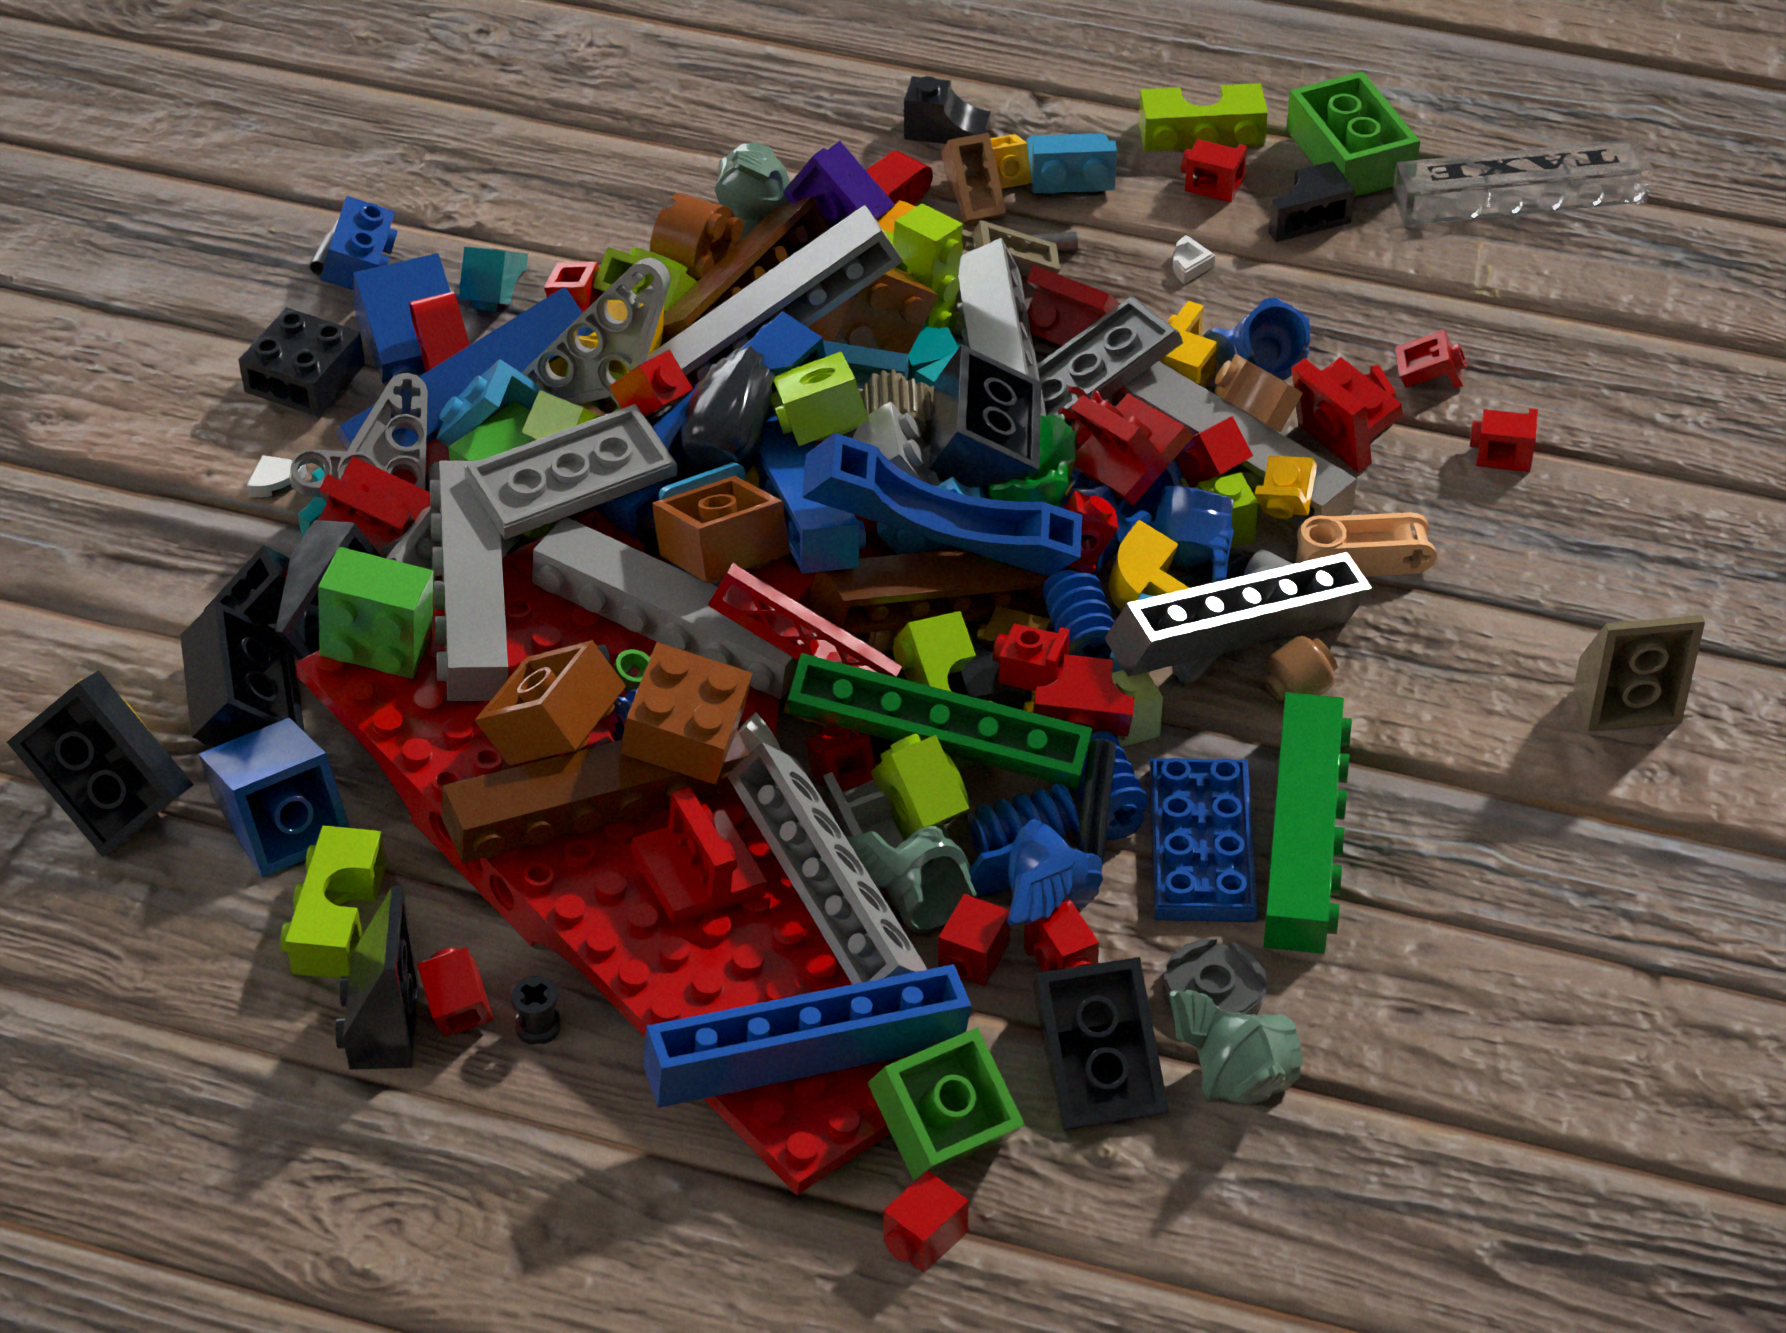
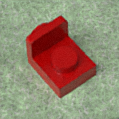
[1395,330,1467,389]

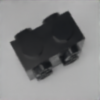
[238,307,366,417]

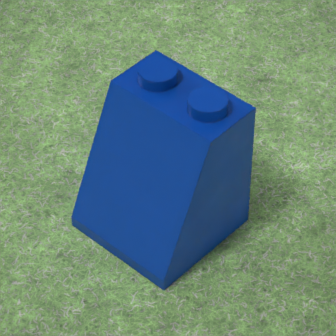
[354,253,451,383]
[198,718,350,878]

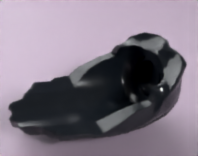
[681,345,775,476]

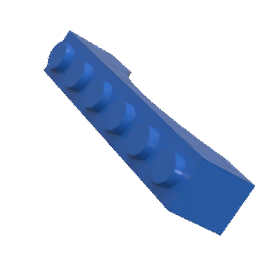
[595,312,826,539]
[802,433,1082,577]

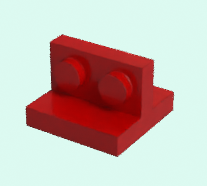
[1026,265,1120,347]
[1291,357,1403,473]
[1071,393,1193,506]
[318,456,430,554]
[630,787,768,925]

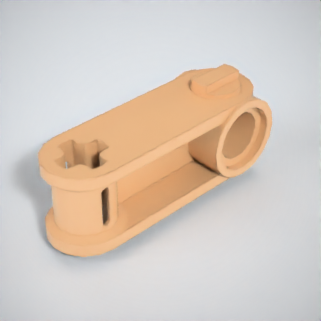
[1296,512,1437,577]

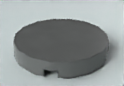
[1163,939,1266,1015]

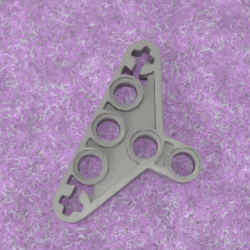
[521,258,673,417]
[289,373,428,497]

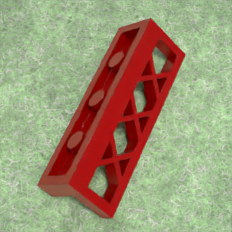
[707,563,902,677]

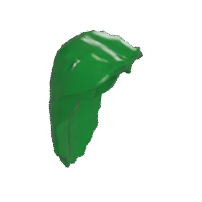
[986,414,1078,507]

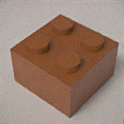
[808,268,939,354]
[652,476,790,583]
[475,640,626,765]
[619,642,753,785]

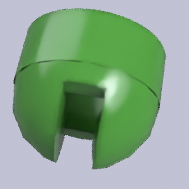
[613,649,650,693]

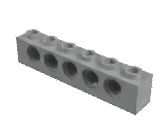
[727,742,928,984]

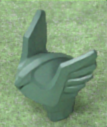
[715,142,792,247]
[846,824,977,934]
[1169,990,1303,1105]

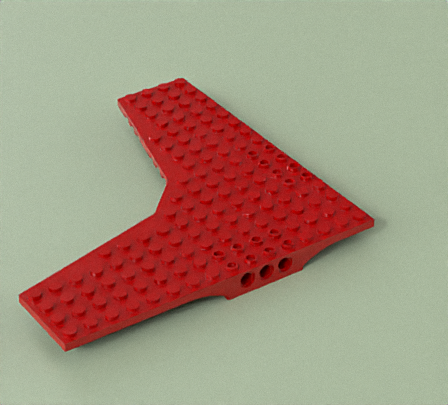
[296,434,911,1195]

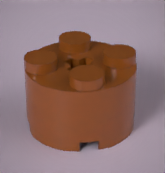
[650,193,743,281]

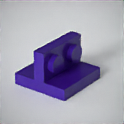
[783,141,895,228]

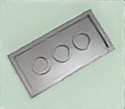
[464,404,677,540]

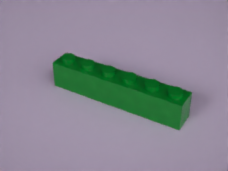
[788,653,1092,789]
[1263,692,1352,954]

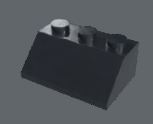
[929,344,1041,488]
[180,600,305,747]
[7,671,194,857]

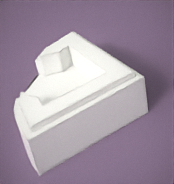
[1172,235,1216,284]
[247,455,307,498]
[738,713,781,753]

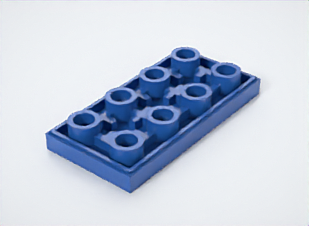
[1149,758,1257,922]

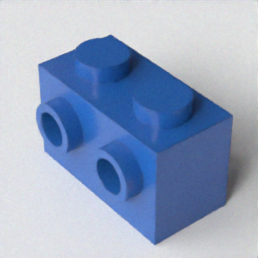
[320,196,398,290]

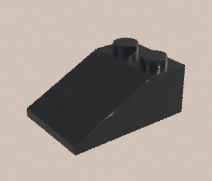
[275,520,382,660]
[335,886,419,1070]
[1033,957,1169,1131]

